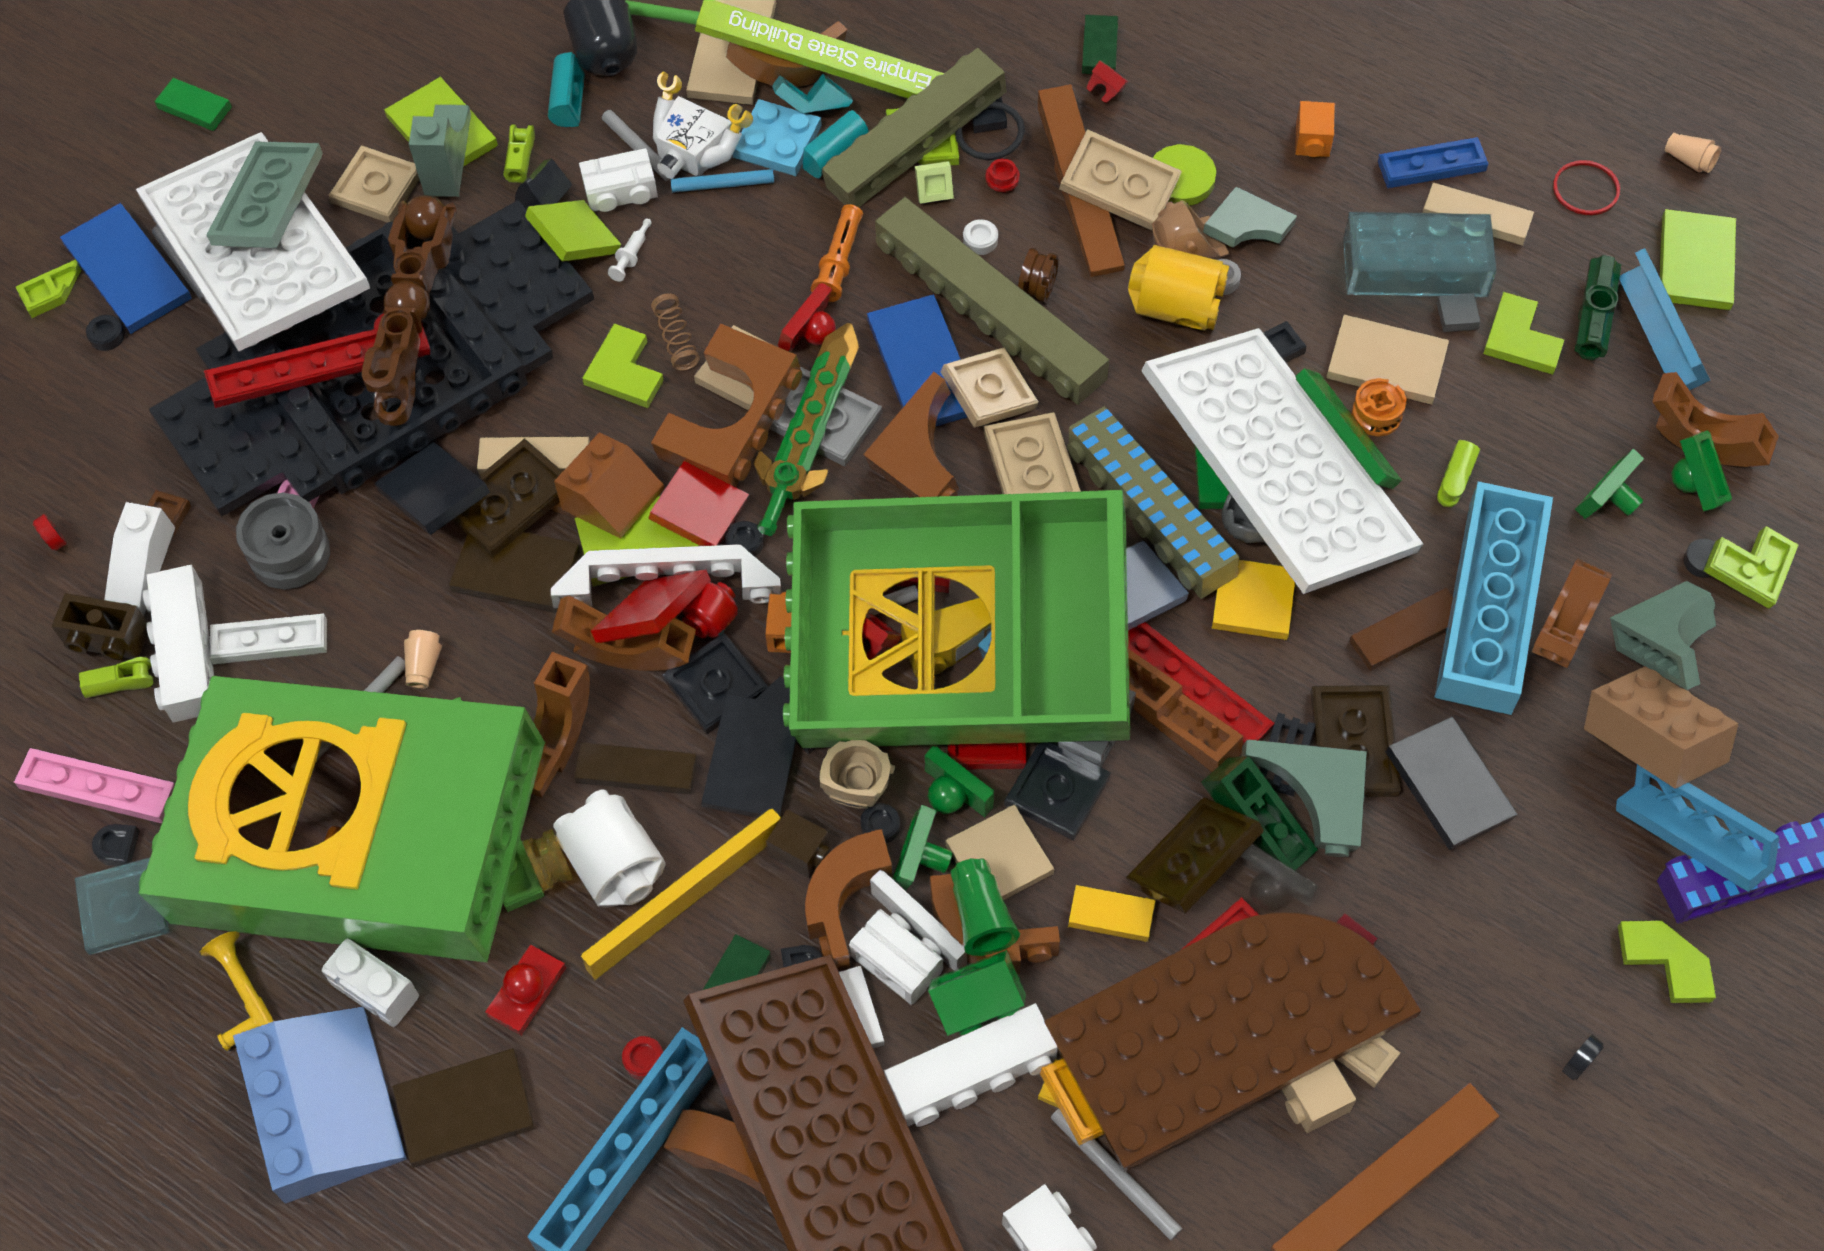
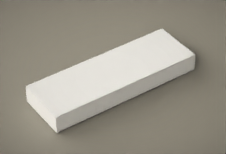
[209,613,327,664]
[870,870,967,970]

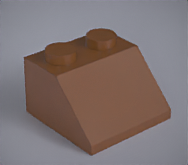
[554,432,664,539]

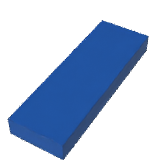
[1378,137,1488,188]

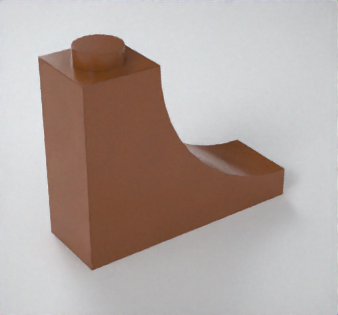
[863,372,959,498]

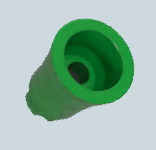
[951,858,1020,956]

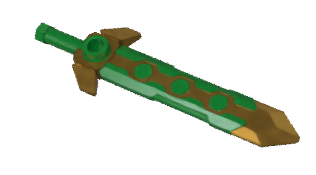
[754,323,859,536]

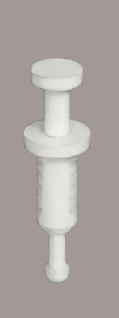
[608,219,652,282]

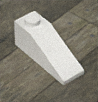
[104,502,175,616]

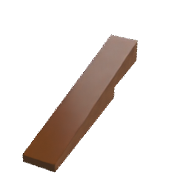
[1037,84,1125,277]
[1128,649,1243,772]
[1271,1083,1499,1251]

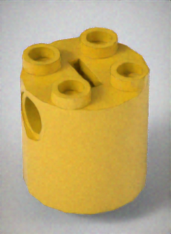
[1128,245,1229,331]

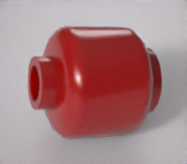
[682,582,738,638]

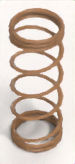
[651,293,700,371]

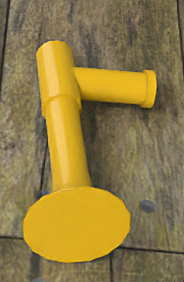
[200,931,274,1051]

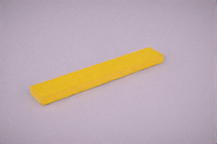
[581,808,781,980]

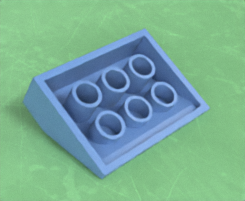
[233,1007,407,1203]

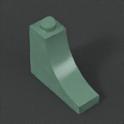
[409,104,471,197]
[1610,581,1716,690]
[1241,740,1367,857]

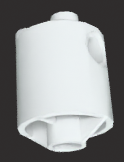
[553,790,666,908]

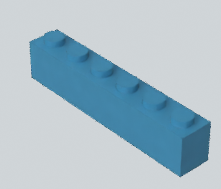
[527,1027,714,1251]

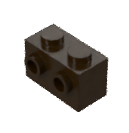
[52,593,148,660]

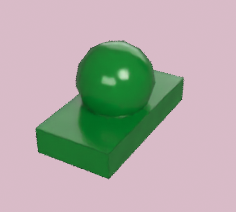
[1671,430,1732,511]
[924,746,994,818]

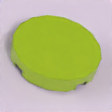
[1153,144,1216,205]

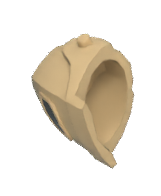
[820,740,895,809]

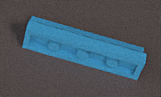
[1619,248,1710,390]
[1616,764,1779,892]

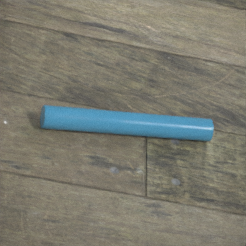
[671,169,774,193]

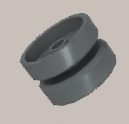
[236,492,330,590]

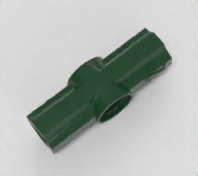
[1574,255,1622,360]

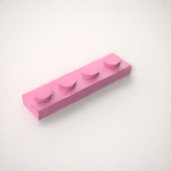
[14,748,175,823]

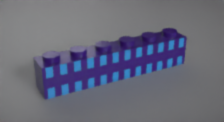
[1657,812,1824,924]

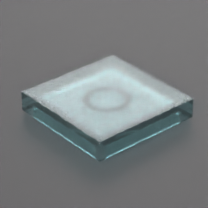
[75,857,169,955]

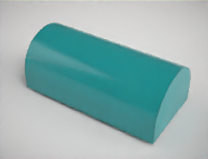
[548,52,585,127]
[803,110,869,178]

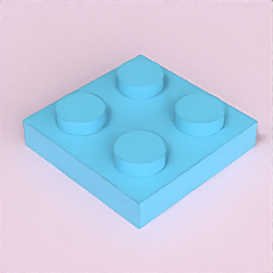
[733,99,821,176]

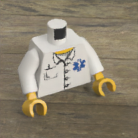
[653,72,753,179]

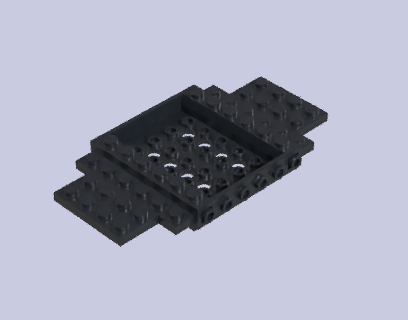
[149,200,594,517]

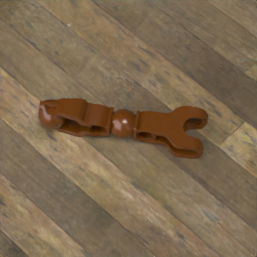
[362,195,457,426]

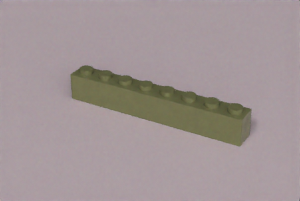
[875,197,1109,405]

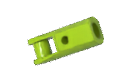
[503,124,535,183]
[1437,440,1480,507]
[79,657,153,698]

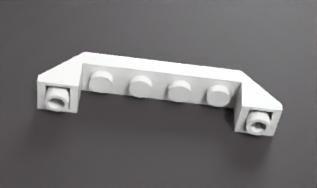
[551,545,781,608]

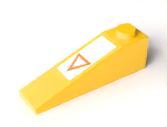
[901,598,991,677]

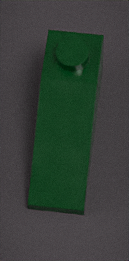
[1201,756,1318,875]

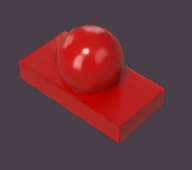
[778,283,836,352]
[485,944,566,1036]

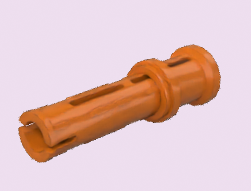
[811,204,863,302]

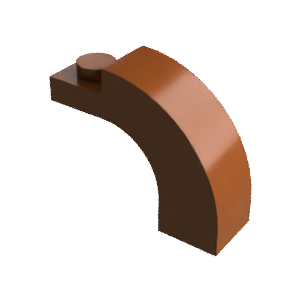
[726,21,848,87]
[1652,372,1779,467]
[1531,558,1613,668]
[552,595,696,671]
[532,652,590,798]
[805,829,893,972]
[930,874,1060,975]
[664,1109,765,1195]

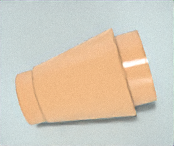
[1665,133,1721,173]
[404,630,442,689]

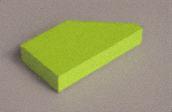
[16,259,81,318]

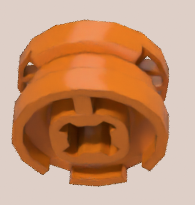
[1352,378,1407,437]

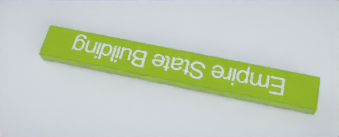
[695,0,944,98]

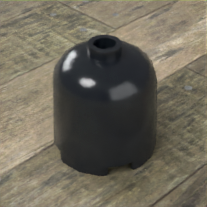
[563,0,637,76]

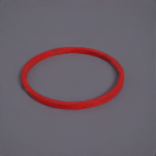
[1553,160,1620,215]

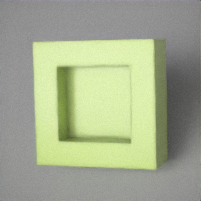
[915,161,954,203]

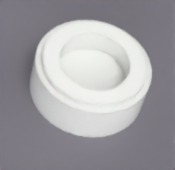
[963,220,998,255]

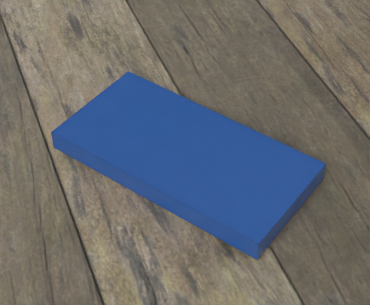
[60,203,192,334]
[867,294,967,427]

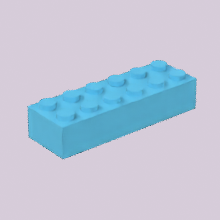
[1434,482,1553,715]

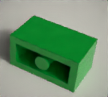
[928,950,1026,1036]

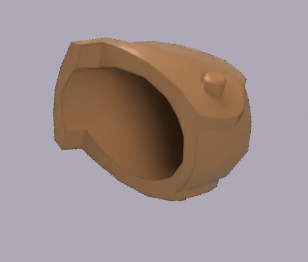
[1152,201,1230,260]

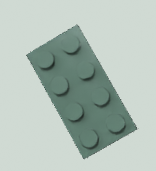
[206,141,323,248]

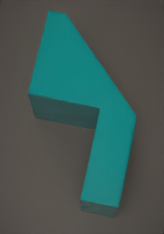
[772,74,853,113]

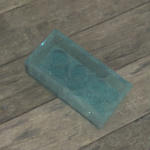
[1343,212,1496,297]

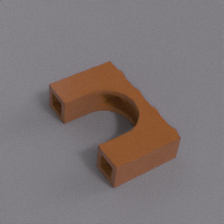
[651,323,802,487]

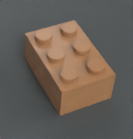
[1584,666,1739,789]

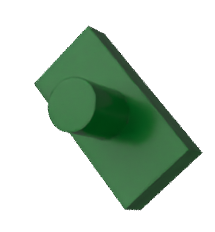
[1575,449,1644,519]
[892,805,952,891]

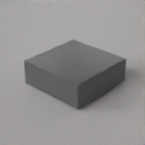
[1437,293,1480,332]

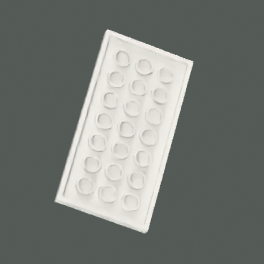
[136,132,370,352]
[1142,328,1423,594]

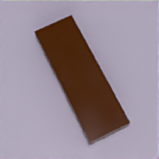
[1349,588,1453,671]

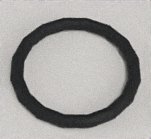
[955,101,1025,161]

